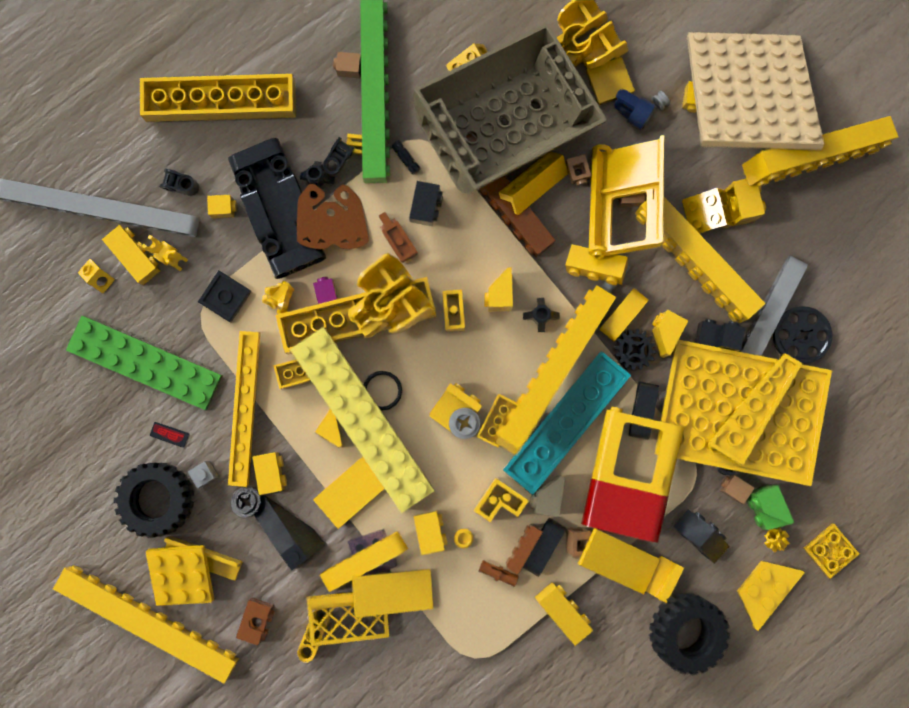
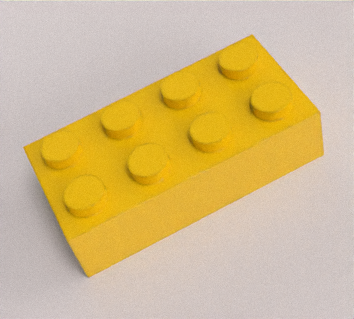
[273,359,311,389]
[477,393,519,448]

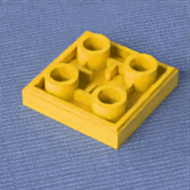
[803,523,859,579]

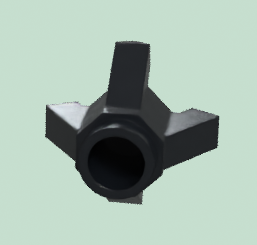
[300,161,335,197]
[523,298,560,332]

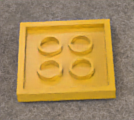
[146,545,214,606]

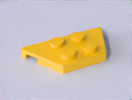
[737,561,805,631]

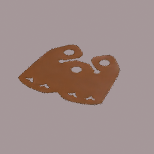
[297,184,369,249]

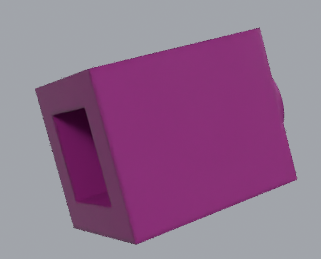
[313,277,338,304]

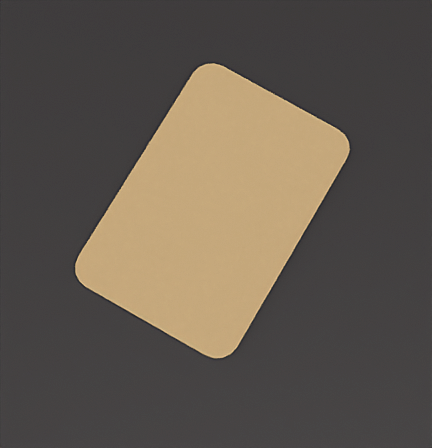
[201,139,697,658]

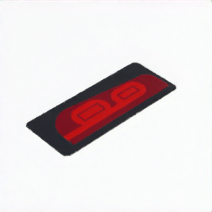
[150,422,189,447]

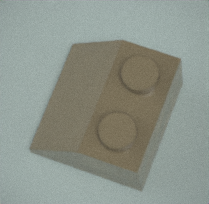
[530,476,565,517]

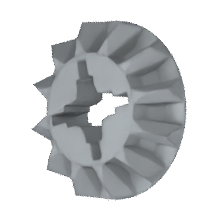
[449,408,480,439]

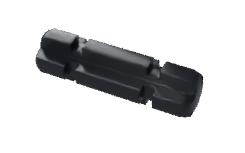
[392,140,420,175]

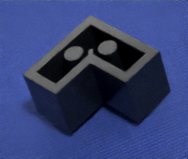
[409,181,443,227]
[694,319,745,351]
[673,509,730,564]

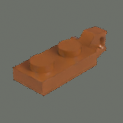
[379,212,418,264]

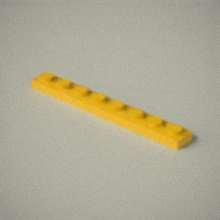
[228,331,260,487]

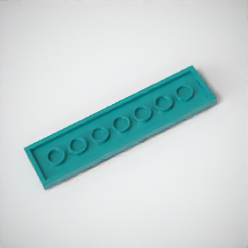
[503,351,631,495]

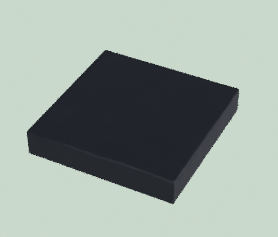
[198,270,252,323]

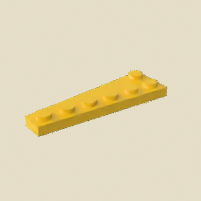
[708,354,802,466]

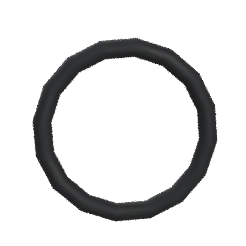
[364,371,402,411]

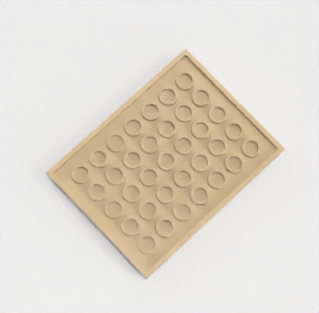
[687,32,824,150]

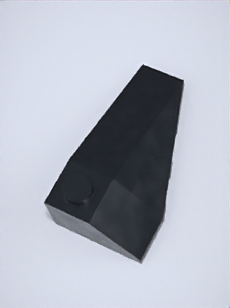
[250,495,326,571]

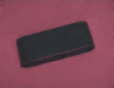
[628,381,659,440]
[522,517,566,577]

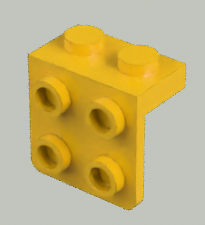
[429,383,482,432]

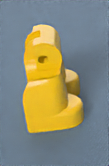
[557,0,629,69]
[347,253,435,338]

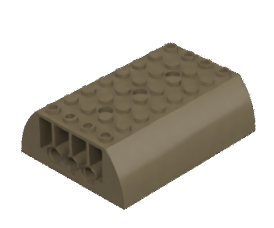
[413,23,607,194]

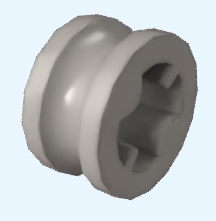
[652,91,670,110]

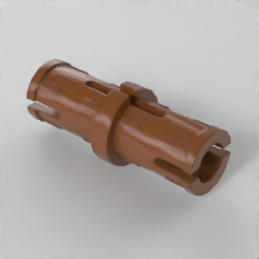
[478,560,519,587]

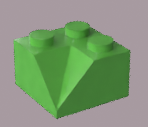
[747,484,794,530]

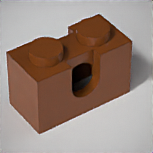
[236,598,275,646]

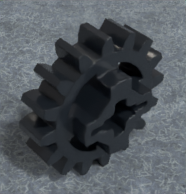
[614,329,657,371]

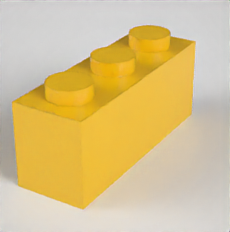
[102,225,160,285]
[565,244,628,285]
[535,582,593,646]

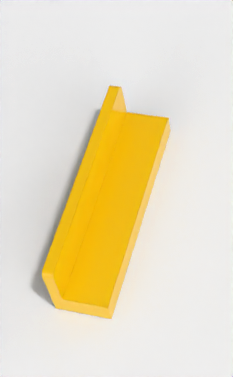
[498,152,568,215]
[164,536,243,581]

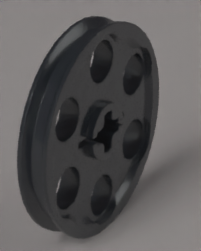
[773,306,832,364]

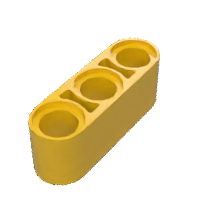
[599,288,649,342]
[297,608,332,662]

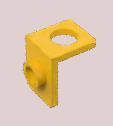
[78,259,115,293]

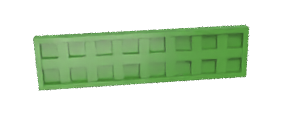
[66,316,222,410]

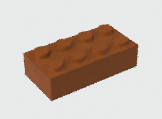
[506,524,543,575]

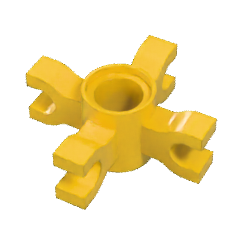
[142,235,188,271]

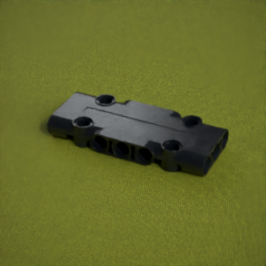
[228,138,326,279]

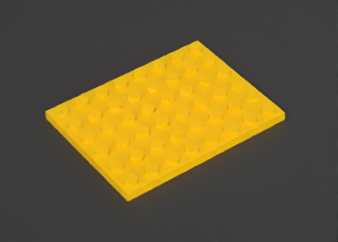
[654,340,832,486]

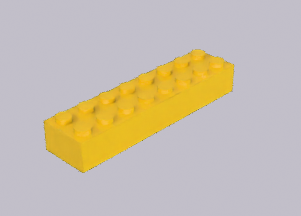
[140,74,296,122]
[742,116,898,187]
[635,197,766,323]
[275,277,437,355]

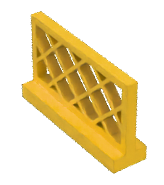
[306,592,389,646]

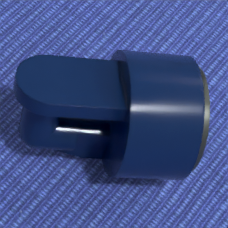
[614,89,656,130]

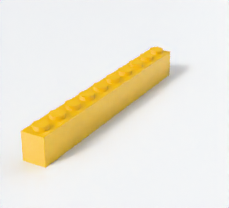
[496,285,616,455]
[53,565,239,683]

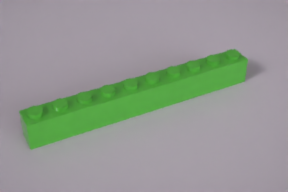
[360,0,390,183]

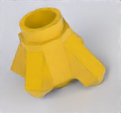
[262,281,294,314]

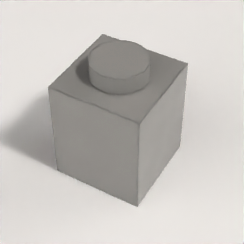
[188,461,219,488]

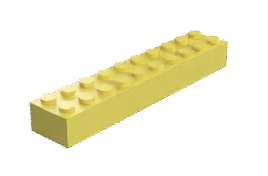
[290,327,434,513]

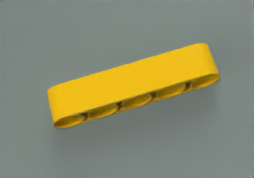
[319,531,408,592]

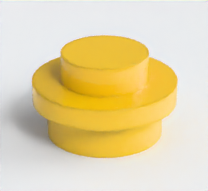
[454,529,473,548]

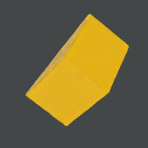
[315,409,342,448]

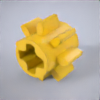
[764,527,790,553]

